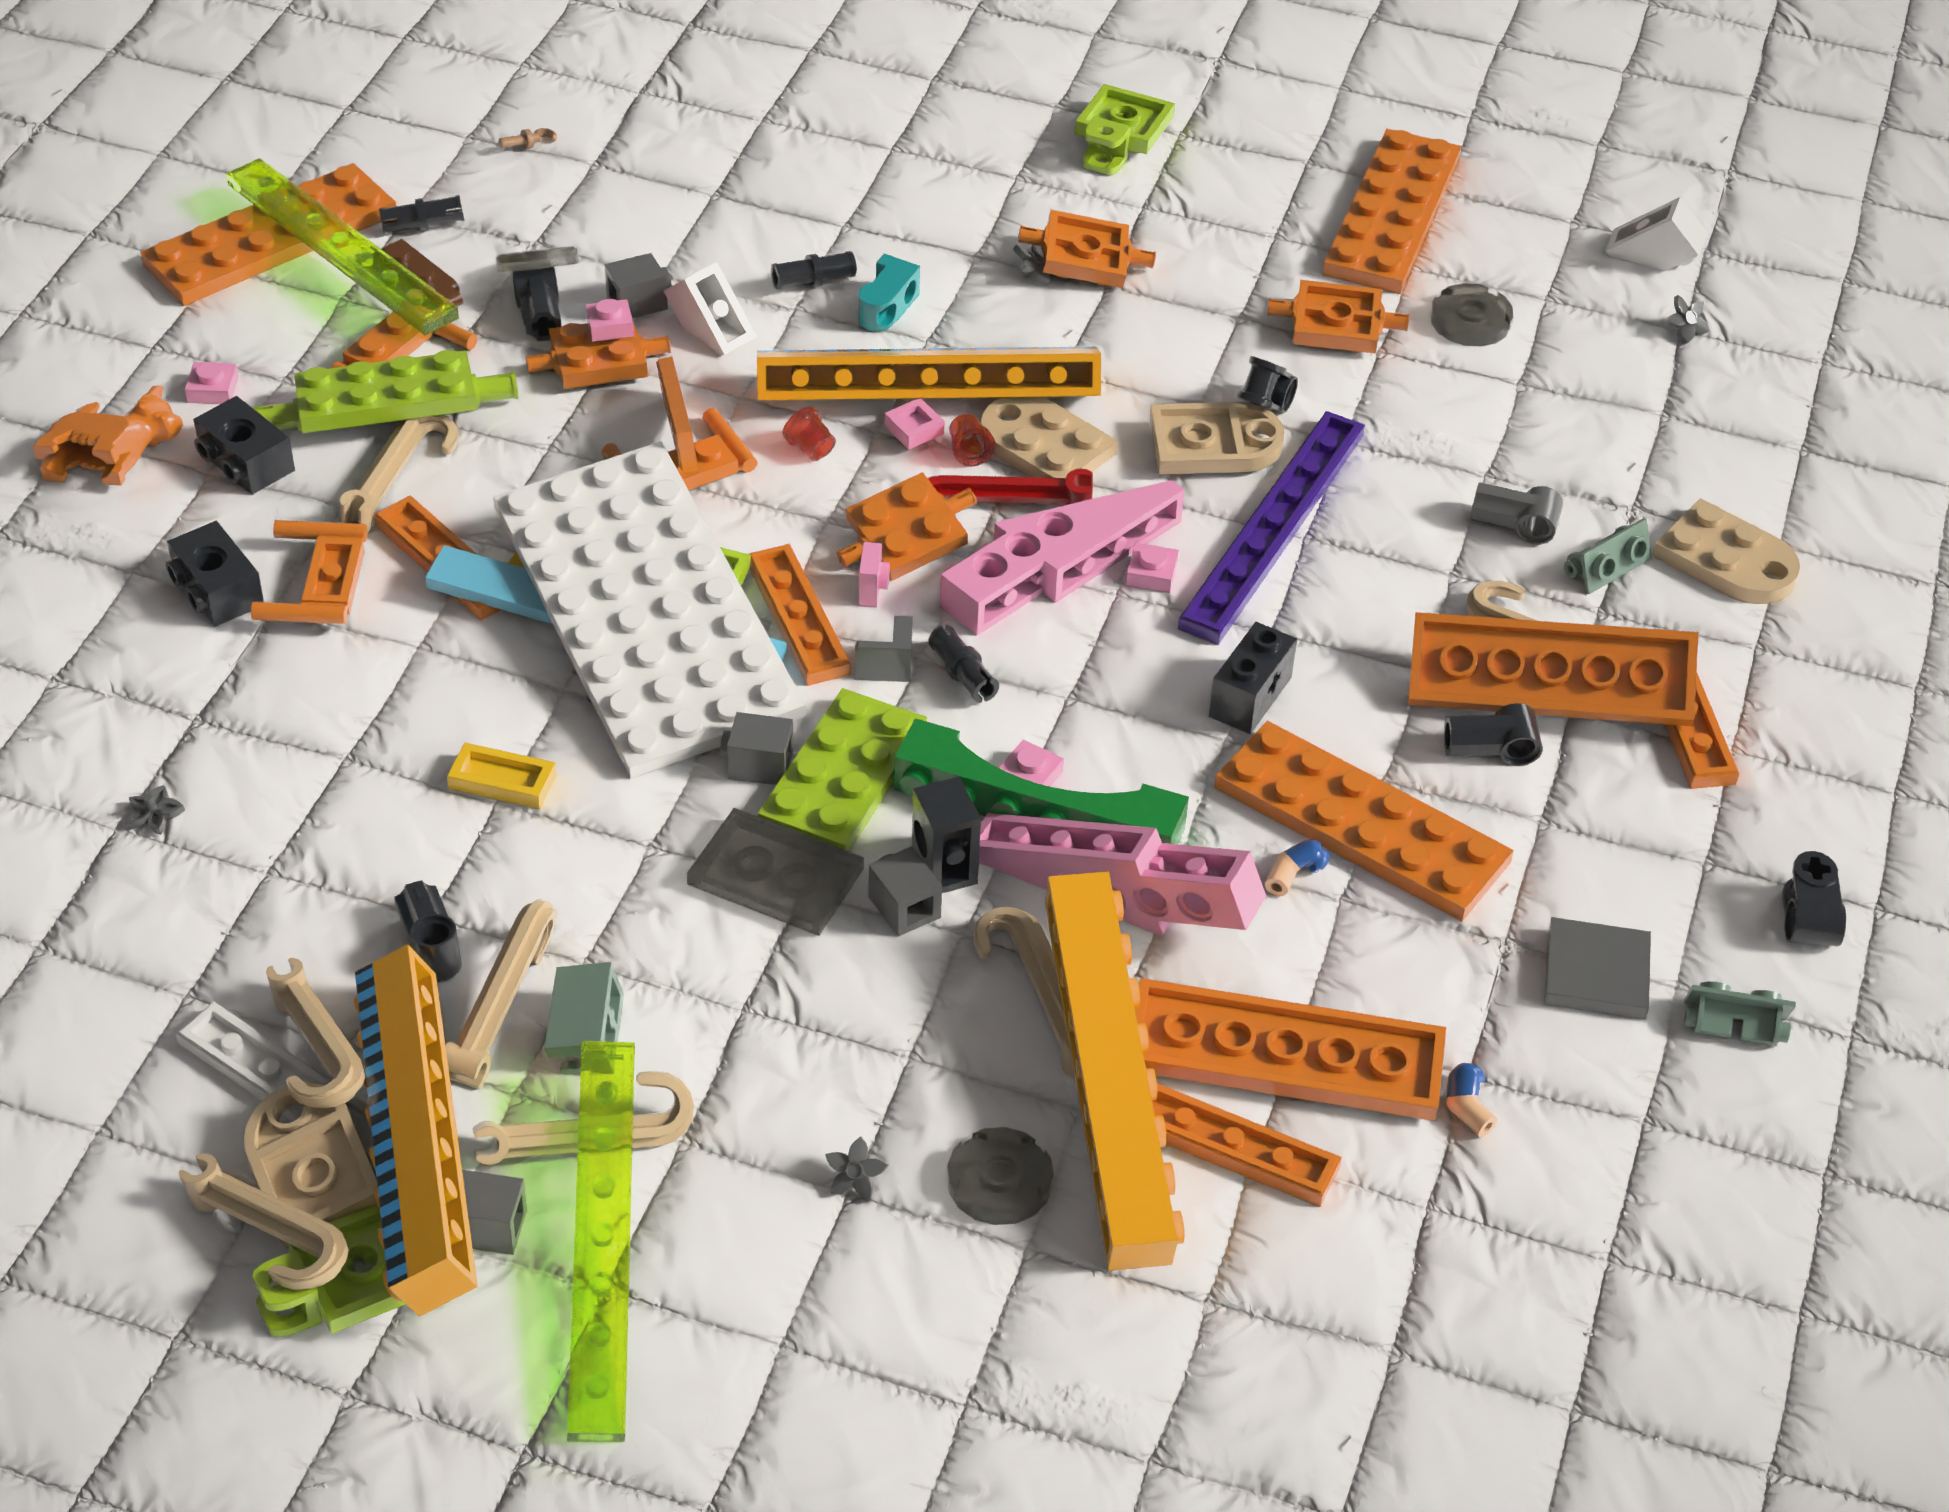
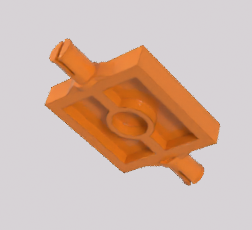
[1017,209,1156,288]
[1267,280,1410,354]
[525,319,671,389]
[836,472,977,581]

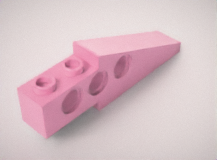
[940,480,1184,635]
[979,813,1266,935]

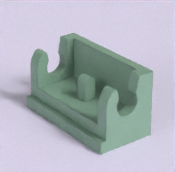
[544,962,624,1076]

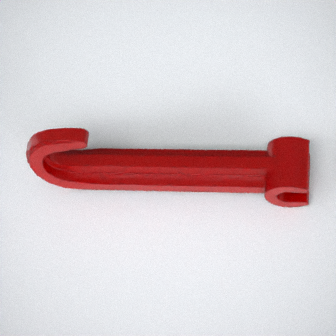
[928,468,1093,505]

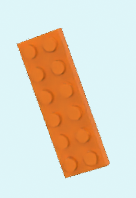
[1322,128,1462,294]
[140,163,397,306]
[1408,612,1699,726]
[1214,720,1514,922]
[1135,978,1447,1121]

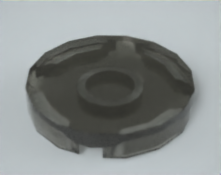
[495,246,579,272]
[1430,283,1514,347]
[947,1127,1054,1225]

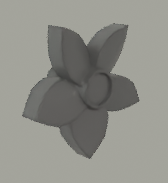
[1013,244,1051,284]
[1664,295,1710,344]
[125,785,185,835]
[825,1136,889,1201]

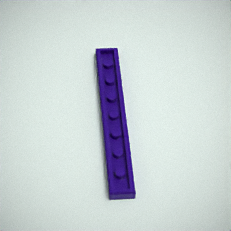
[1178,411,1365,645]

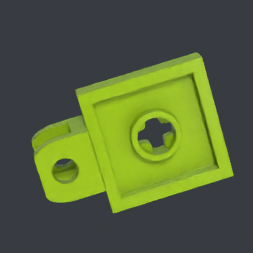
[1074,84,1175,175]
[252,1204,406,1337]

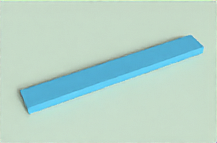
[425,545,787,661]

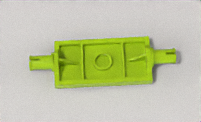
[254,350,519,434]

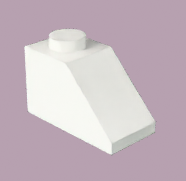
[1605,197,1707,271]
[663,262,757,356]

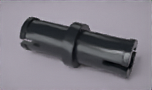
[379,195,464,234]
[771,251,857,290]
[928,625,999,703]

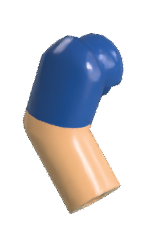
[1265,839,1330,896]
[1446,1062,1498,1137]

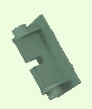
[1564,518,1652,594]
[1684,981,1796,1046]

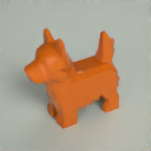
[33,385,183,486]

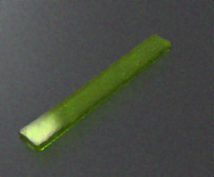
[226,158,459,336]
[567,1041,635,1442]

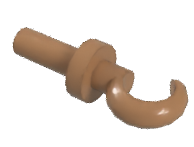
[499,128,557,149]

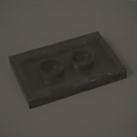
[687,808,864,936]

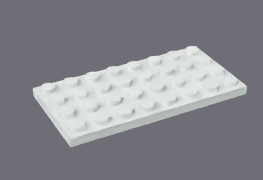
[493,441,806,779]

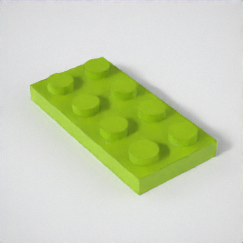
[758,688,927,858]

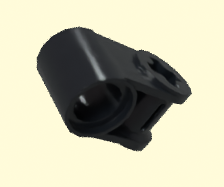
[1236,356,1298,413]
[1781,851,1846,947]

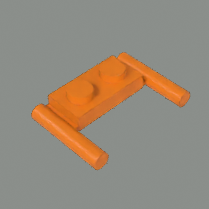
[331,304,477,368]
[601,408,758,490]
[251,520,367,624]

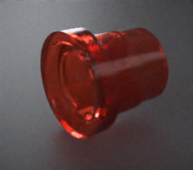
[782,407,836,461]
[949,414,995,466]

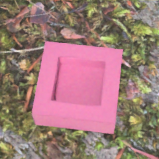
[585,299,634,342]
[185,362,239,404]
[884,398,945,450]
[859,542,890,607]
[1126,543,1179,593]
[999,739,1064,786]

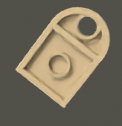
[981,397,1118,478]
[1150,402,1284,474]
[1652,498,1800,604]
[244,1082,377,1250]

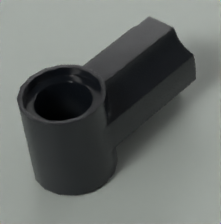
[512,266,562,341]
[1444,703,1543,766]
[394,880,462,982]

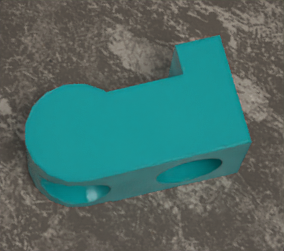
[858,253,920,332]

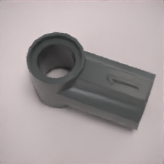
[1470,482,1563,545]

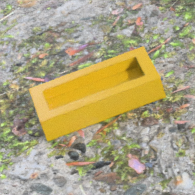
[447,742,556,809]

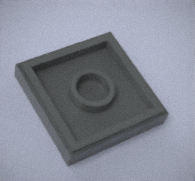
[1544,917,1651,1019]

